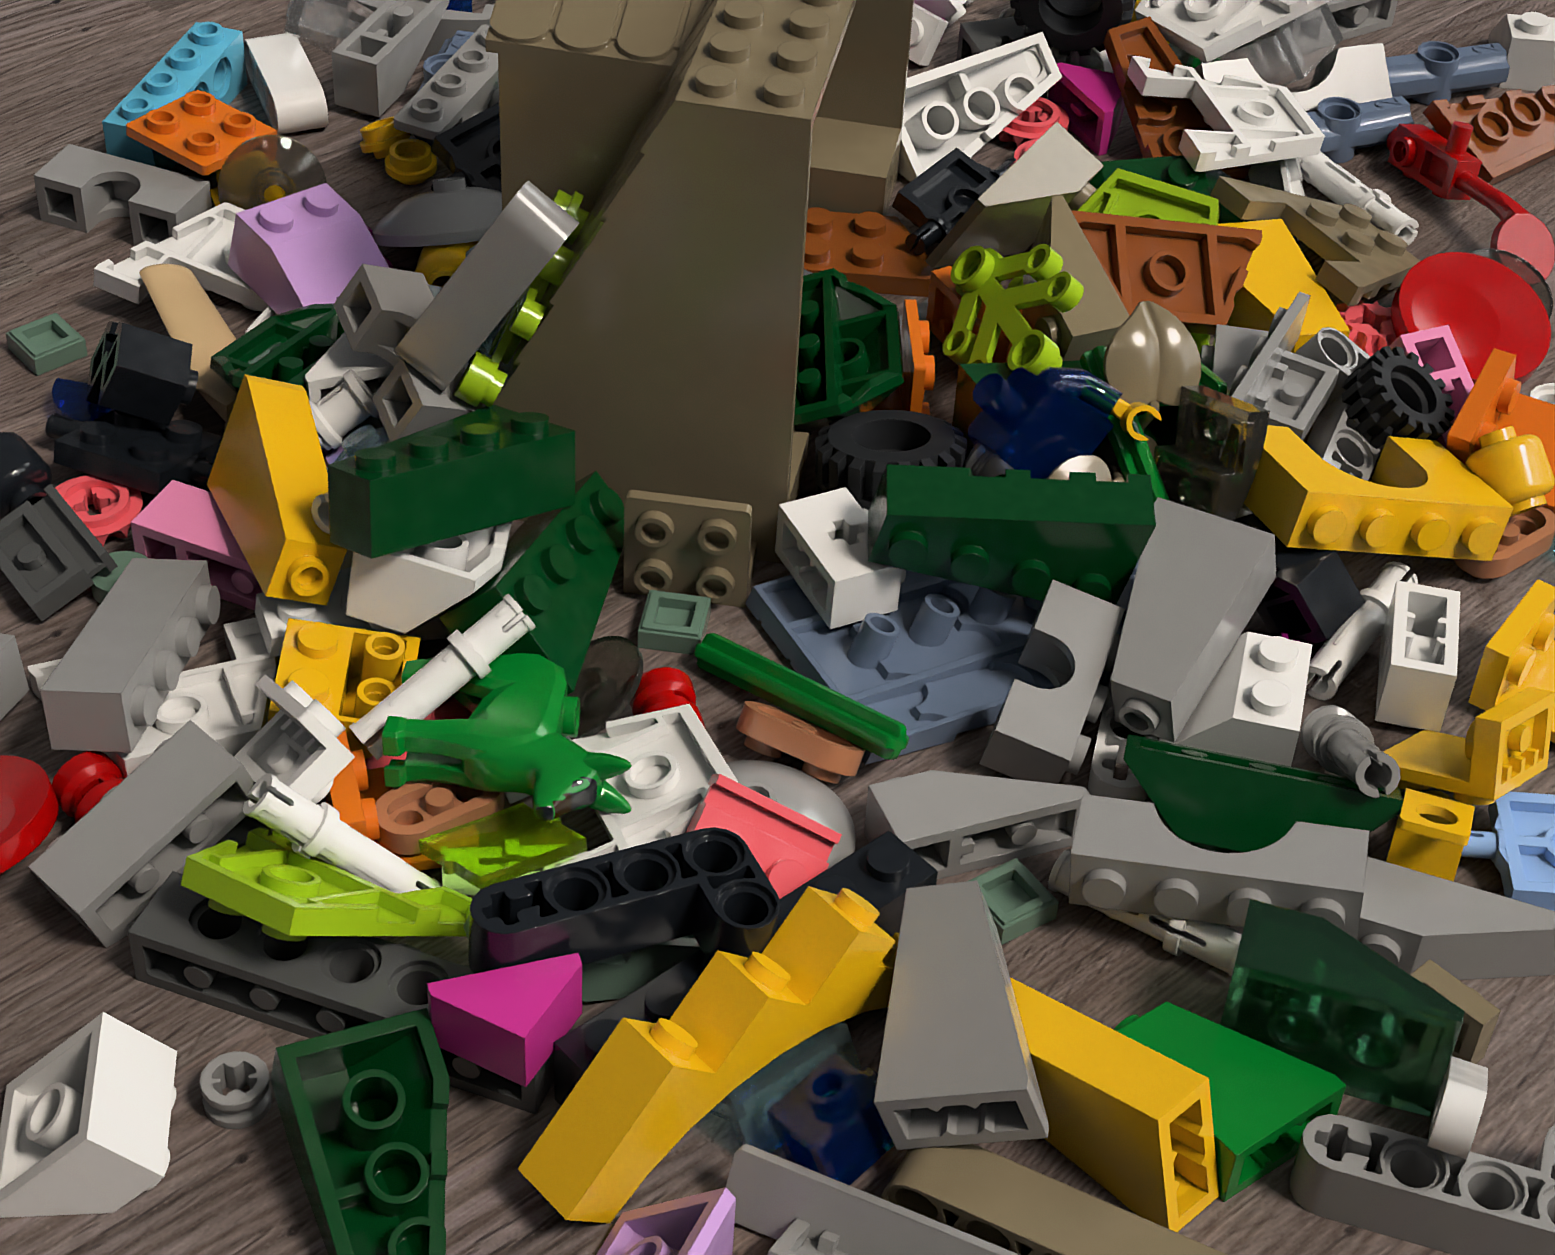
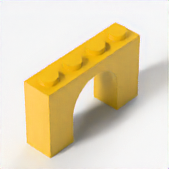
[1218,422,1514,561]

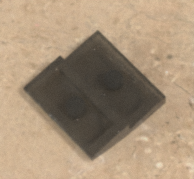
[1154,385,1270,521]

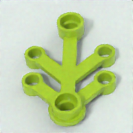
[454,189,589,407]
[942,244,1084,384]

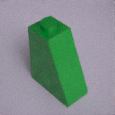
[1114,1001,1346,1202]

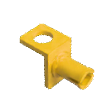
[1386,788,1475,882]

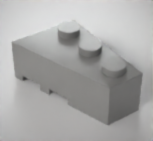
[28,720,273,948]

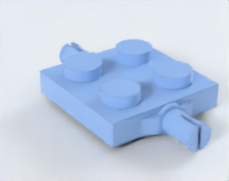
[1461,791,1555,911]

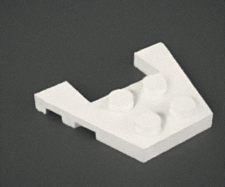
[1135,0,1332,63]
[1127,56,1325,172]
[93,202,277,334]
[27,618,280,779]
[504,704,738,868]

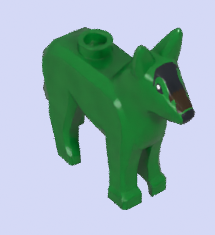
[382,653,632,822]

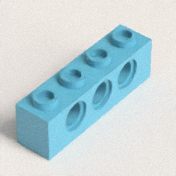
[102,22,248,171]

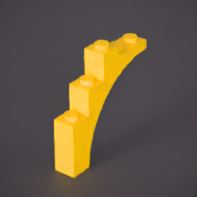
[518,886,900,1223]

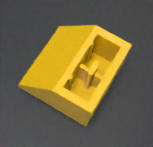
[268,618,421,759]

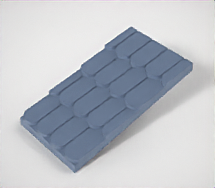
[745,561,1139,765]

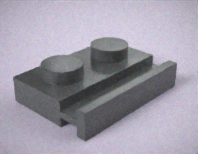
[0,484,118,621]

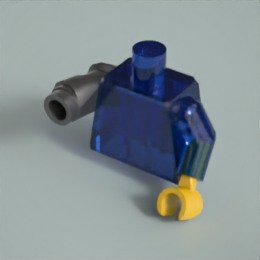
[963,367,1162,479]

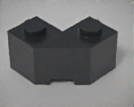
[86,321,198,426]
[1231,513,1365,644]

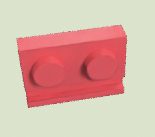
[685,774,842,900]

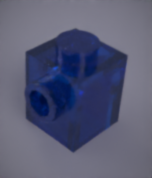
[767,1053,894,1185]

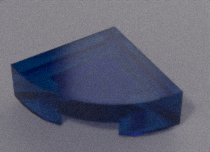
[52,378,111,422]

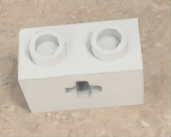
[775,487,906,629]
[1375,581,1460,732]

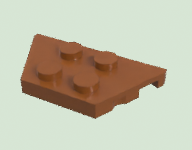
[804,207,937,297]
[1071,210,1263,335]

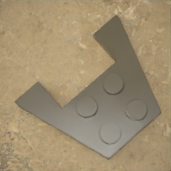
[1210,176,1420,306]

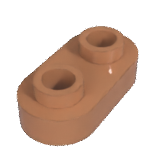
[1454,506,1555,579]
[736,701,865,784]
[375,781,505,855]

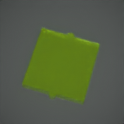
[419,803,587,890]

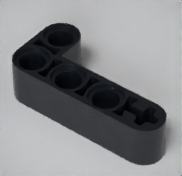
[468,827,781,974]

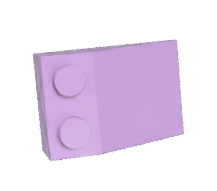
[228,183,389,314]

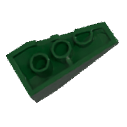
[270,1008,450,1255]

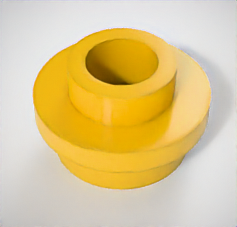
[360,116,411,159]
[385,139,437,185]

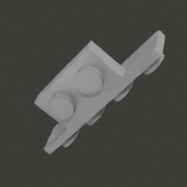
[394,24,499,141]
[1209,292,1340,457]
[726,1144,1020,1255]

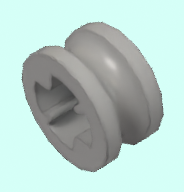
[199,1051,272,1129]

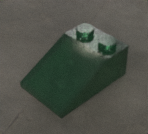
[1220,899,1465,1117]

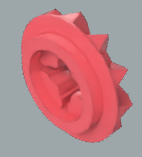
[999,97,1069,147]
[1336,300,1397,356]
[55,474,143,547]

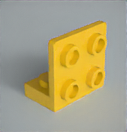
[1468,579,1555,743]
[1383,687,1555,805]

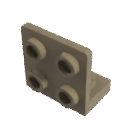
[623,490,757,608]

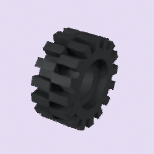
[1341,346,1455,449]

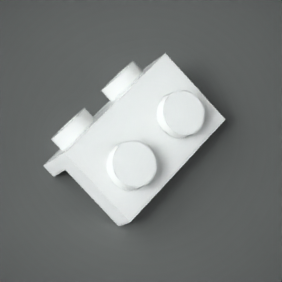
[234,674,355,804]

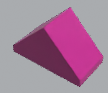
[1048,62,1124,156]
[427,953,582,1087]

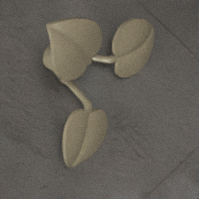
[1046,301,1253,520]

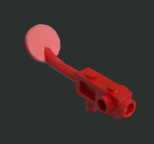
[1387,121,1555,287]

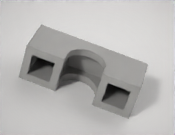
[34,144,212,246]
[333,264,482,442]
[979,580,1125,784]

